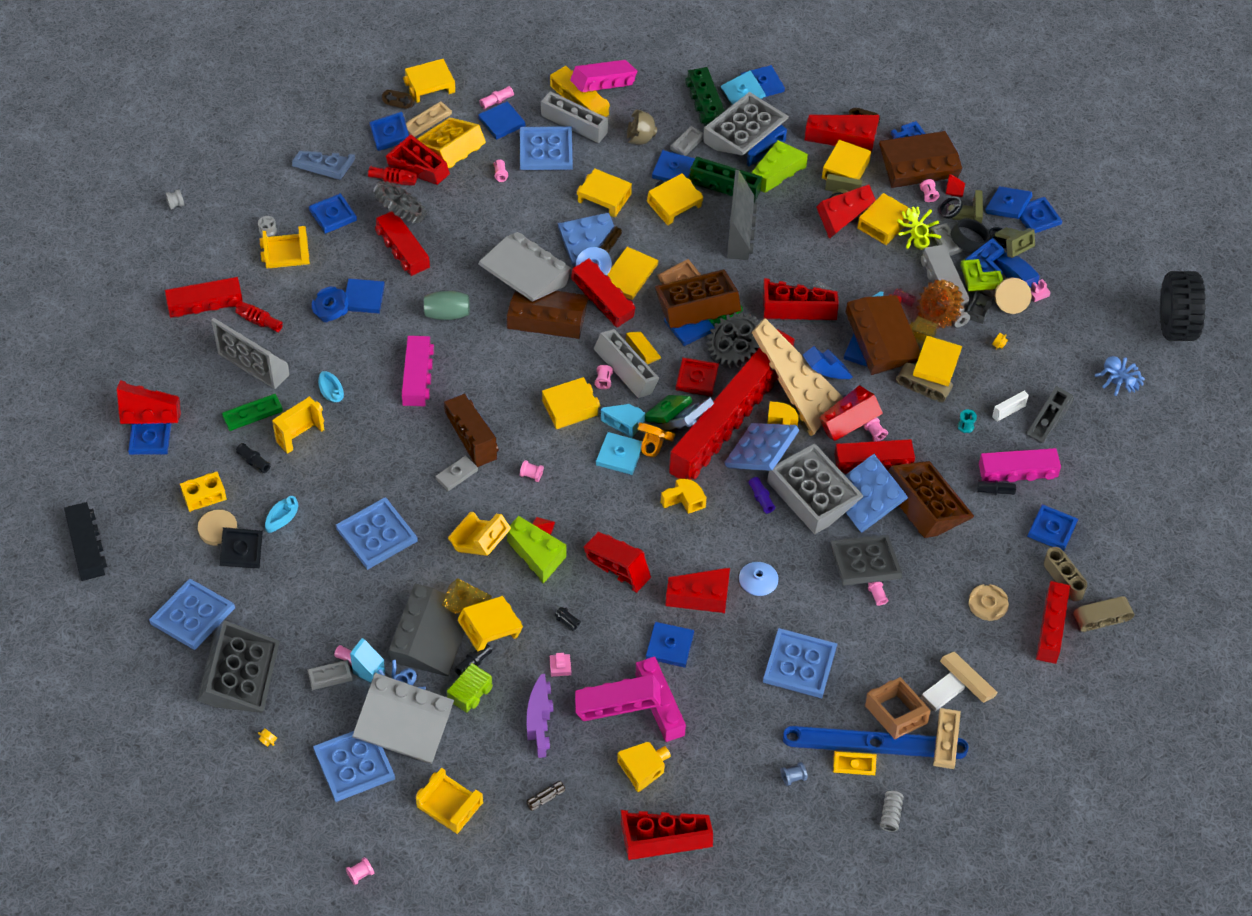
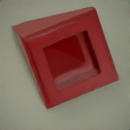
[945,174,965,197]
[532,517,555,535]

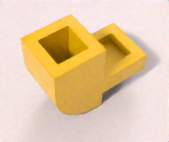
[767,401,798,426]
[661,479,707,514]

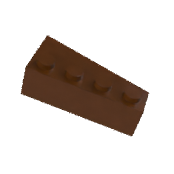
[444,394,499,467]

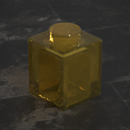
[910,316,938,345]

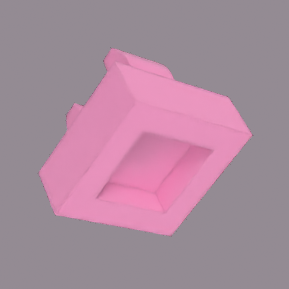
[1030,279,1051,302]
[550,653,571,677]

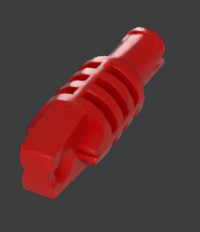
[368,166,417,185]
[235,301,283,332]

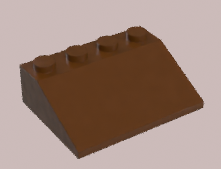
[879,131,962,188]
[655,269,741,328]
[507,290,589,339]
[845,295,921,375]
[888,461,974,538]

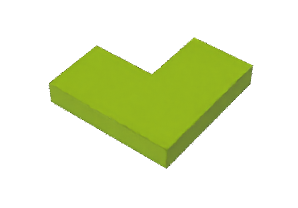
[961,259,1003,291]

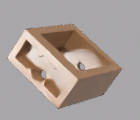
[865,677,930,739]

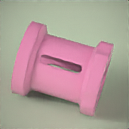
[920,179,940,202]
[595,365,613,389]
[864,417,888,441]
[520,460,544,482]
[346,857,374,885]

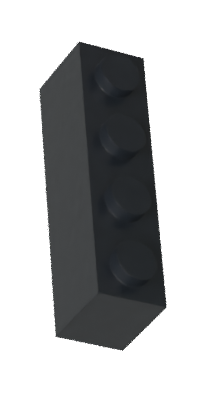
[64,502,107,581]

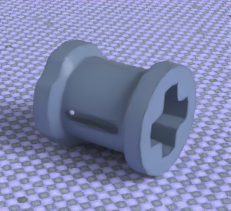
[781,762,808,786]

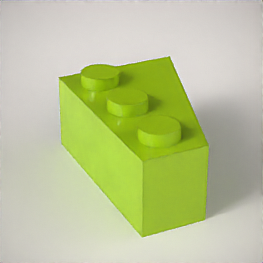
[751,140,808,193]
[507,516,566,584]

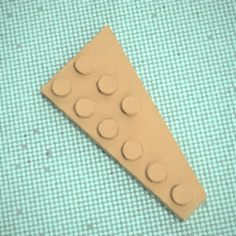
[752,318,843,436]

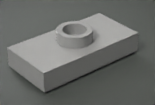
[670,126,704,156]
[930,223,963,256]
[436,455,478,491]
[307,660,352,690]

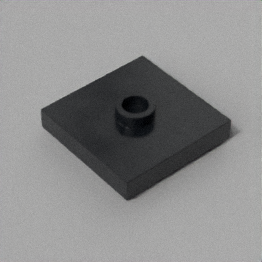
[219,527,263,568]

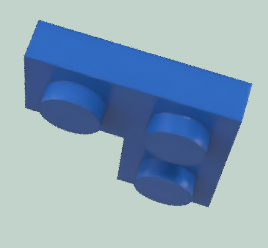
[965,238,1005,275]

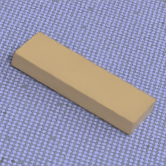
[406,101,452,137]
[940,652,998,703]
[933,708,961,769]

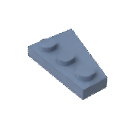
[292,151,355,180]
[657,398,714,431]

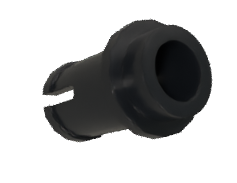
[554,607,581,631]

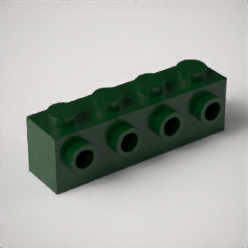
[685,67,725,126]
[689,156,762,203]

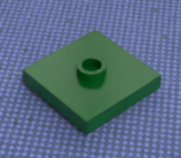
[645,395,692,423]

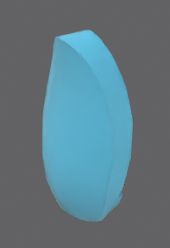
[318,371,344,403]
[265,496,298,533]

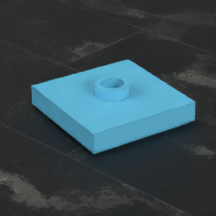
[721,71,766,105]
[596,432,643,475]

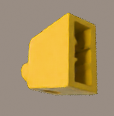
[617,742,671,792]

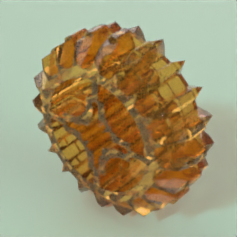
[916,279,965,329]

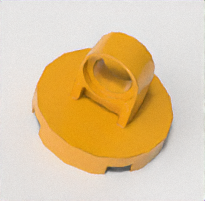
[637,422,675,457]

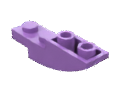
[527,674,553,758]

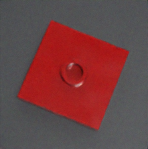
[675,357,719,396]

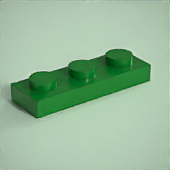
[222,394,283,431]

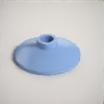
[576,247,612,275]
[739,562,778,596]

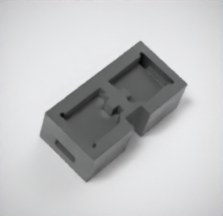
[967,289,995,324]

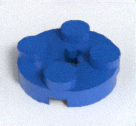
[312,286,349,322]

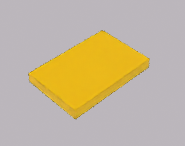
[608,247,658,300]
[913,336,962,387]

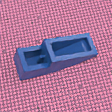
[747,124,787,166]
[994,252,1040,288]
[803,346,853,379]

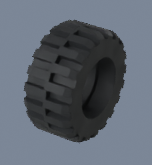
[1160,271,1206,341]

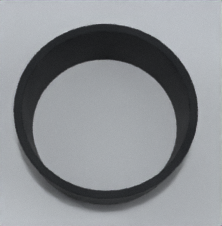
[950,218,990,253]

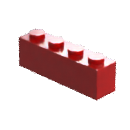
[375,211,430,276]
[571,258,635,327]
[165,277,243,318]
[834,439,915,474]
[1036,581,1070,664]

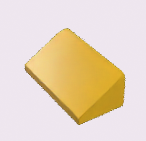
[626,332,661,365]
[833,751,877,775]

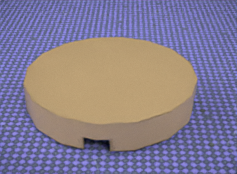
[994,277,1032,314]
[198,510,238,546]
[968,584,1009,621]

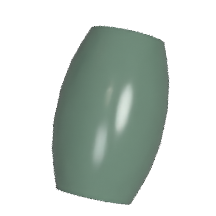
[424,291,470,320]

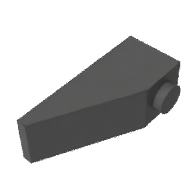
[1027,386,1074,443]

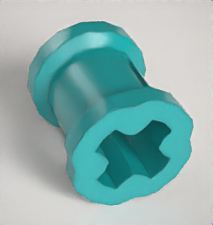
[958,409,977,433]

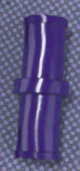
[748,477,775,514]

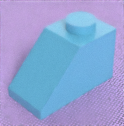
[601,404,645,438]
[350,638,386,683]

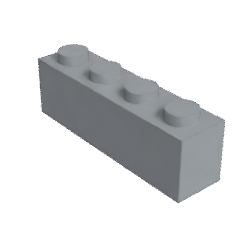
[541,91,608,143]
[921,244,969,313]
[594,329,659,398]

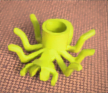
[897,207,941,250]

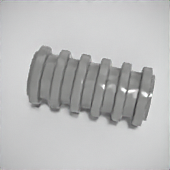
[880,791,904,832]

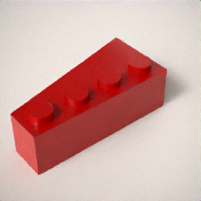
[804,115,880,153]
[763,278,839,320]
[621,810,713,860]

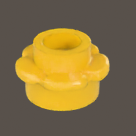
[992,333,1008,350]
[258,728,277,747]

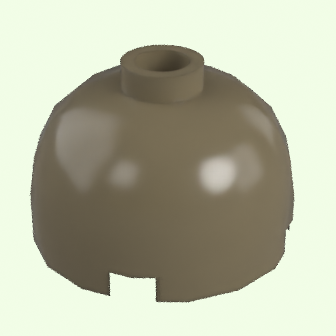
[627,109,657,145]

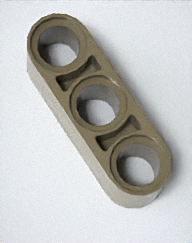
[896,363,953,403]
[1044,547,1087,601]
[1073,596,1135,632]

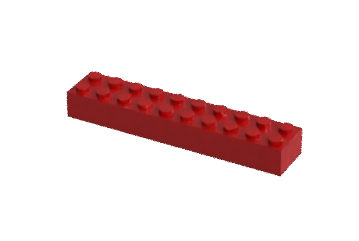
[669,329,795,480]

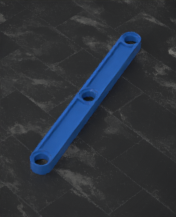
[783,726,969,759]

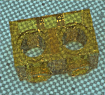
[442,578,492,614]

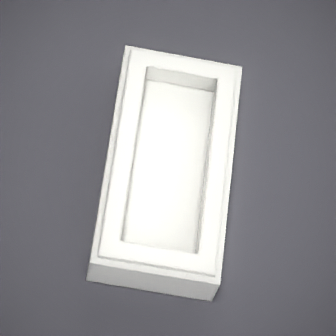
[992,390,1028,422]
[921,672,965,711]

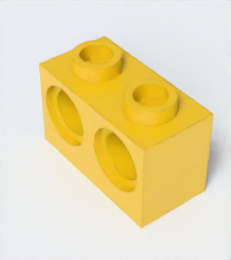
[180,472,227,512]

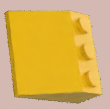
[417,117,486,168]

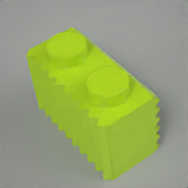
[447,663,493,713]

